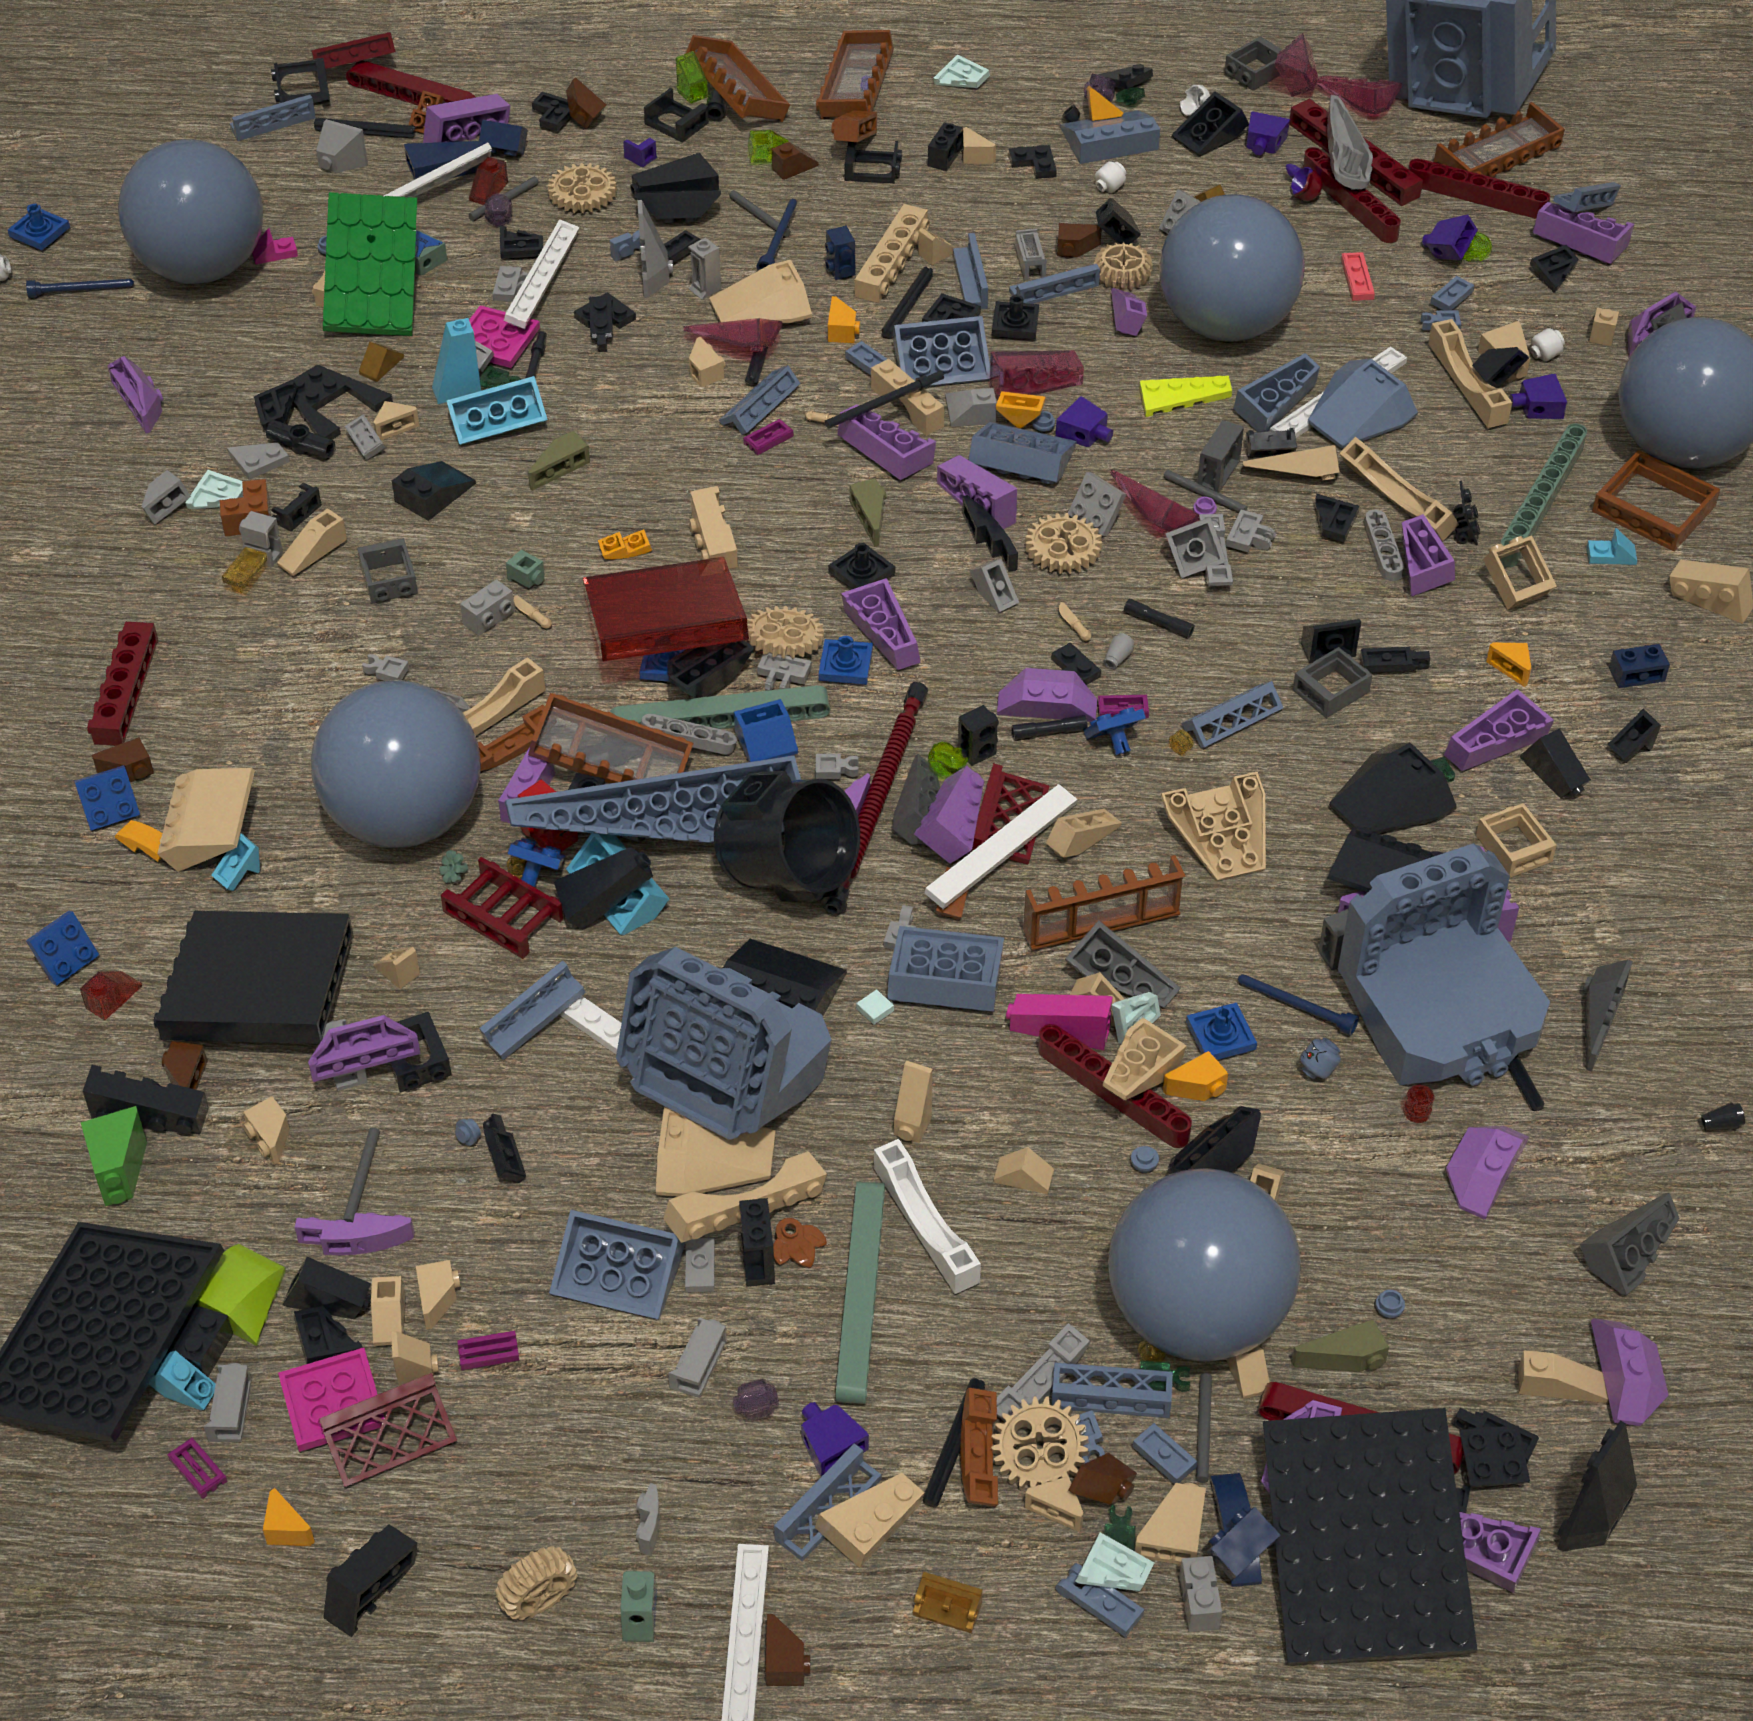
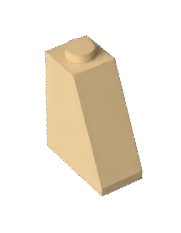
[1478,321,1530,382]
[1135,1483,1206,1565]

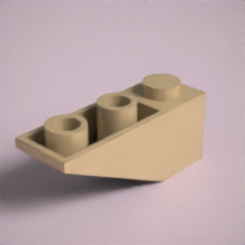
[277,508,347,576]

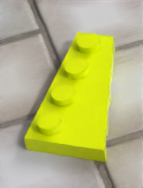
[1139,376,1232,417]

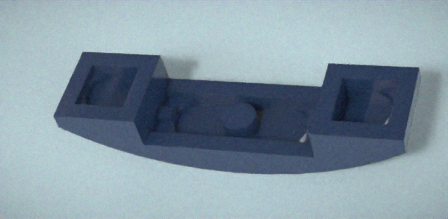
[1210,1473,1262,1587]

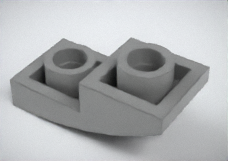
[636,1483,660,1556]

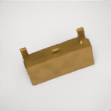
[913,1572,983,1634]

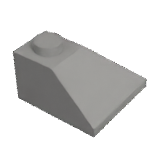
[316,119,368,173]
[945,388,997,427]
[1165,517,1227,578]

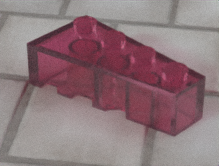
[990,350,1084,401]

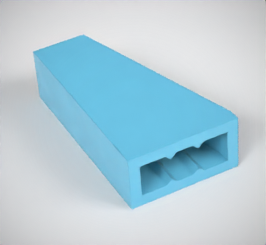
[432,318,481,404]

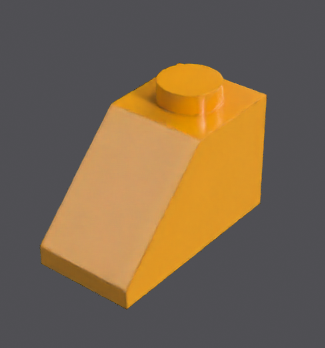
[828,296,860,343]
[1163,1051,1228,1101]

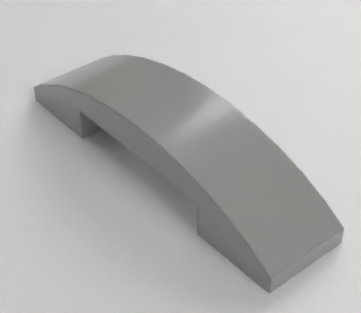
[1199,514,1233,586]
[997,1323,1090,1420]

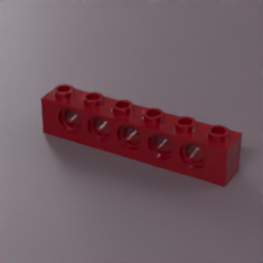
[87,621,158,746]

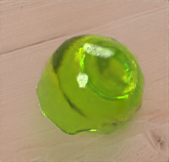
[1463,232,1493,262]
[928,741,968,778]

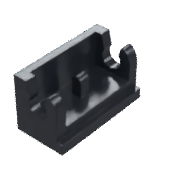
[1246,428,1297,458]
[271,483,322,532]

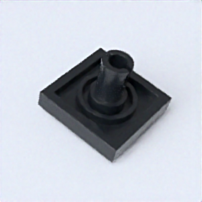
[992,295,1039,339]
[828,543,896,589]

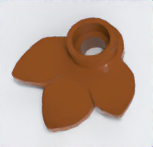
[773,1218,827,1268]

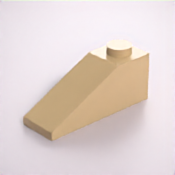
[1046,809,1122,858]
[894,1061,933,1143]
[1518,1350,1609,1403]

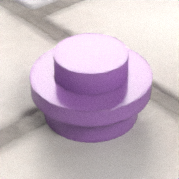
[1193,497,1217,516]

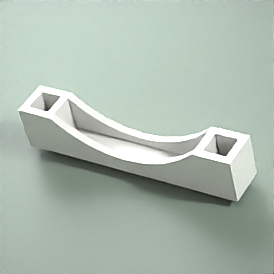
[874,1139,981,1294]

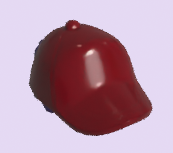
[1286,164,1322,201]

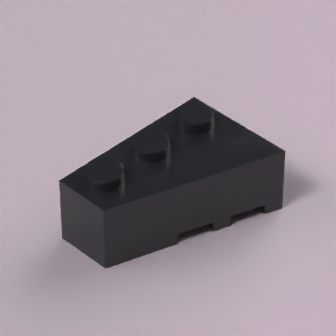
[323,1524,417,1637]

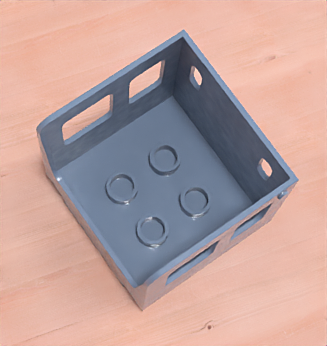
[1386,0,1556,118]

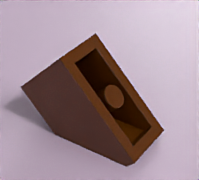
[566,77,607,129]
[772,142,819,180]
[1057,223,1102,257]
[92,737,154,782]
[162,1041,208,1090]
[1068,1452,1137,1504]
[766,1614,811,1686]

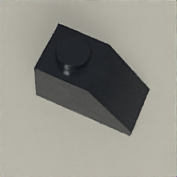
[1472,347,1530,388]

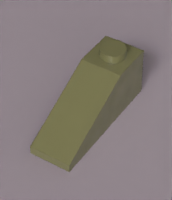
[528,431,590,491]
[849,478,887,547]
[1291,1319,1389,1372]

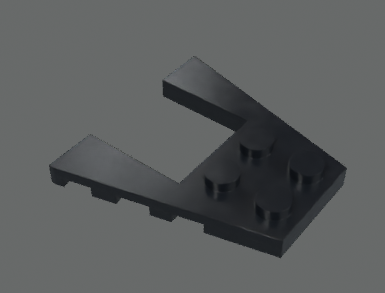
[292,365,393,440]

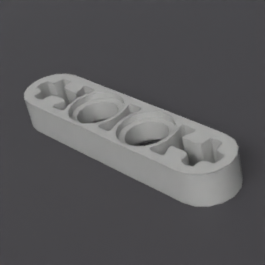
[1364,510,1404,581]
[641,714,737,755]

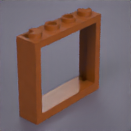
[1592,450,1720,552]

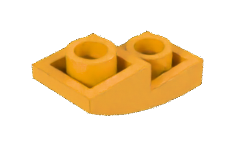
[598,529,652,559]
[115,820,163,862]

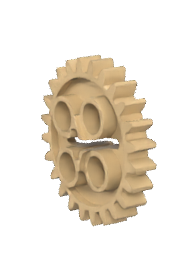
[548,163,617,213]
[1025,513,1102,574]
[745,606,824,659]
[992,1396,1089,1491]

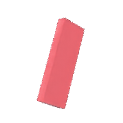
[1341,252,1375,301]

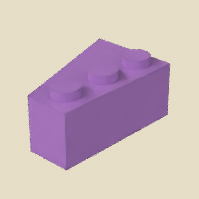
[1402,514,1455,597]

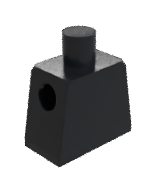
[1095,198,1141,245]

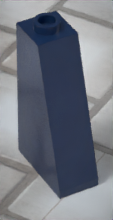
[404,141,492,180]

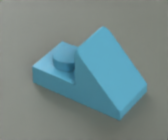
[1587,528,1637,565]
[212,833,260,891]

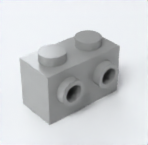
[460,579,515,636]

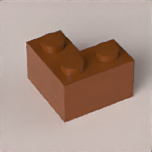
[220,479,271,537]

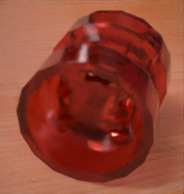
[1404,1085,1435,1123]

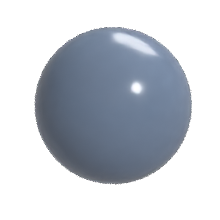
[118,139,264,284]
[1159,194,1305,342]
[1619,317,1753,469]
[311,680,481,848]
[1108,1168,1301,1362]

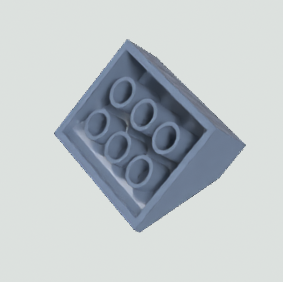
[1060,110,1160,164]
[892,316,992,387]
[969,422,1077,484]
[888,926,1004,1012]
[549,1210,685,1320]

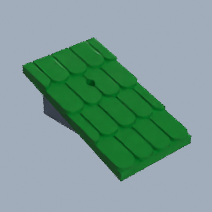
[323,192,417,336]

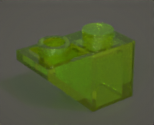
[676,51,708,104]
[747,130,789,163]

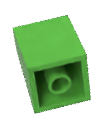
[81,1106,147,1207]

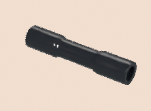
[1124,598,1195,638]
[1011,715,1088,740]

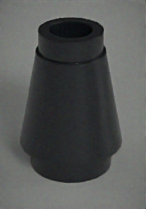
[1701,1102,1745,1131]

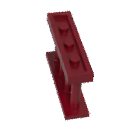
[440,857,563,959]

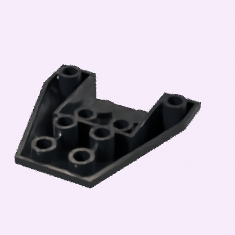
[1329,742,1457,834]
[1557,1420,1637,1552]

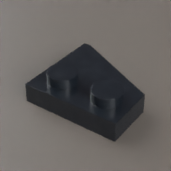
[1096,64,1153,89]
[1530,245,1579,293]
[1315,494,1360,542]
[294,1306,363,1364]

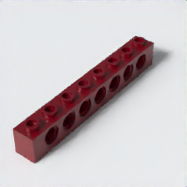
[1289,98,1423,206]

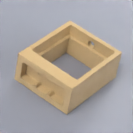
[1483,536,1557,610]
[1476,803,1557,878]

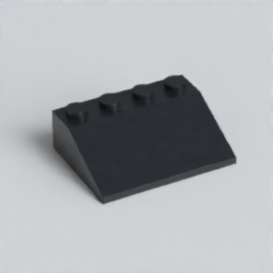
[1327,826,1443,893]
[723,938,847,1016]

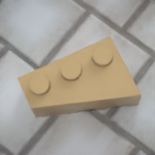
[689,486,738,573]
[1669,559,1753,624]
[815,1473,925,1568]

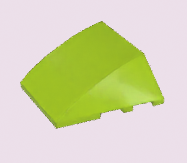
[193,1244,286,1346]

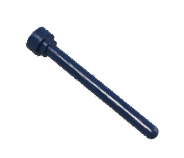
[756,198,797,271]
[26,279,134,298]
[1238,974,1359,1036]

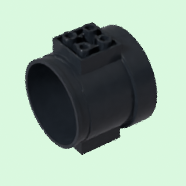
[714,771,860,902]

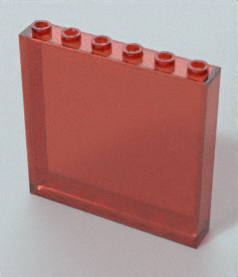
[583,557,749,662]

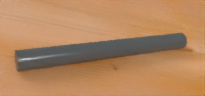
[468,176,539,221]
[729,190,791,237]
[1164,469,1248,512]
[343,1127,380,1222]
[1196,1373,1212,1483]

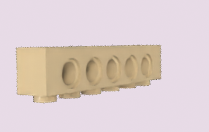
[855,204,930,303]

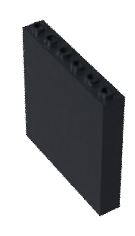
[154,911,353,1044]

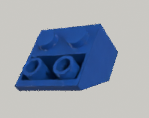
[734,699,798,762]

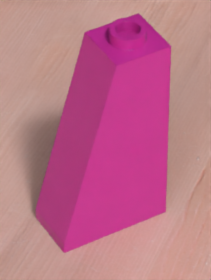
[1006,994,1113,1051]

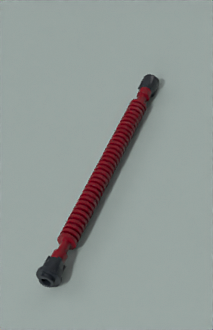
[821,682,928,915]

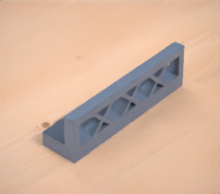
[230,95,316,141]
[1553,182,1621,212]
[953,233,988,309]
[1009,264,1100,304]
[719,365,800,435]
[1181,681,1283,748]
[479,961,586,1060]
[1052,1363,1173,1418]
[774,1444,882,1562]

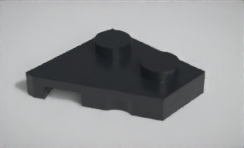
[500,226,544,259]
[253,379,297,431]

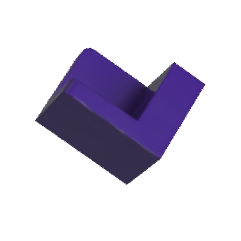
[623,138,657,168]

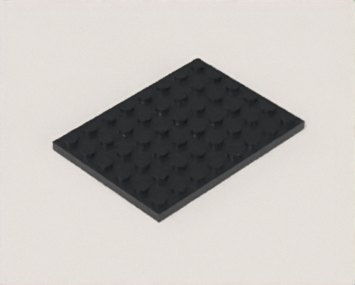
[0,1222,225,1443]
[1263,1408,1477,1666]

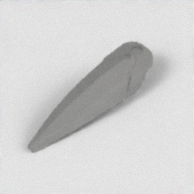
[1327,95,1373,189]

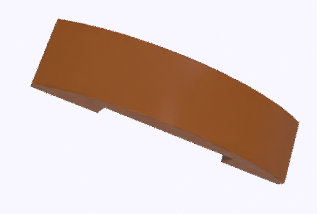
[478,705,557,771]
[961,1388,998,1507]

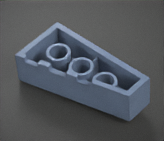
[1233,353,1320,432]

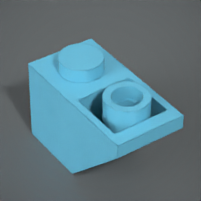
[149,1351,216,1410]

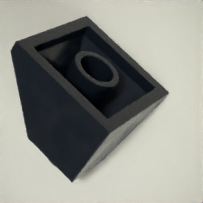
[1301,619,1361,664]

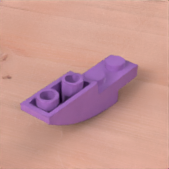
[295,1213,415,1256]

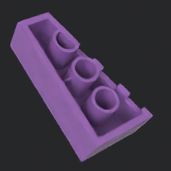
[423,94,511,143]
[1533,202,1634,264]
[837,404,936,480]
[937,455,1017,529]
[841,578,921,670]
[914,766,984,864]
[1459,1512,1541,1593]

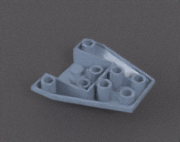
[1307,358,1418,449]

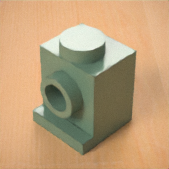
[506,550,545,588]

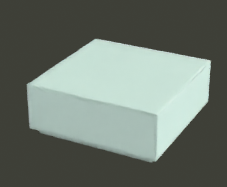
[856,989,894,1025]

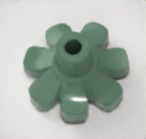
[439,850,468,883]

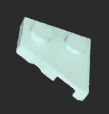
[933,55,990,88]
[185,470,243,509]
[1075,1532,1154,1591]

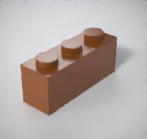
[831,110,877,142]

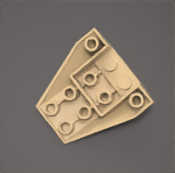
[709,260,812,326]
[1161,772,1266,882]
[656,1107,776,1196]

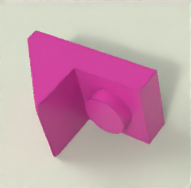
[252,228,298,265]

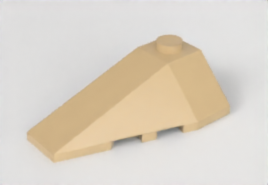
[1243,445,1340,481]
[1103,1018,1187,1100]

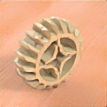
[1094,242,1153,291]
[495,1546,578,1620]

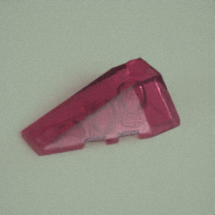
[1275,33,1318,97]
[1312,75,1402,117]
[684,318,782,352]
[1110,469,1199,534]

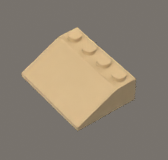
[157,768,255,872]

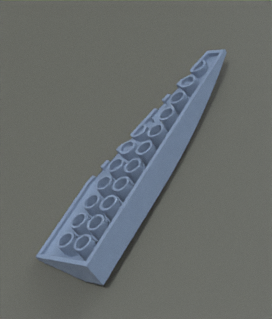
[505,755,801,843]

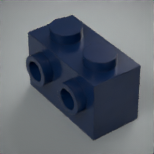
[479,120,528,157]
[825,226,856,280]
[1609,644,1670,688]
[1206,1507,1280,1580]

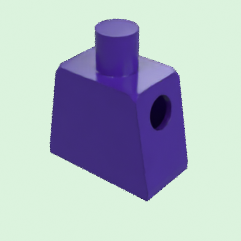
[1247,111,1290,155]
[1422,215,1478,260]
[1509,374,1567,419]
[1056,396,1114,447]
[801,1402,869,1477]

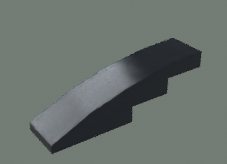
[962,495,1018,572]

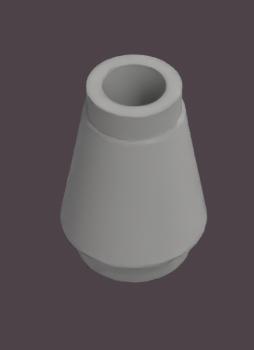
[1103,633,1134,670]

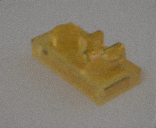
[222,547,267,594]

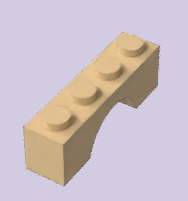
[871,359,944,436]

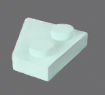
[1111,992,1161,1044]

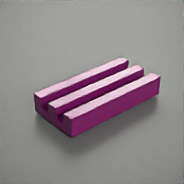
[743,419,794,456]
[1097,695,1149,718]
[457,1331,519,1370]
[167,1437,228,1499]

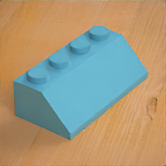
[446,376,548,445]
[566,833,669,935]

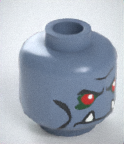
[1300,1038,1341,1079]

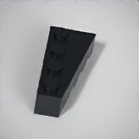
[83,1065,209,1135]

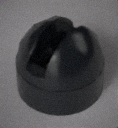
[1062,105,1080,123]

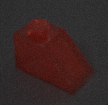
[469,157,508,205]
[80,971,142,1020]

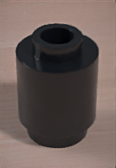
[706,90,727,121]

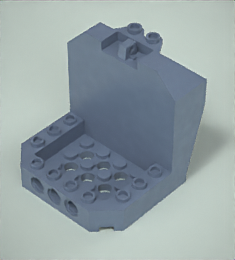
[1338,843,1550,1086]
[616,947,832,1140]

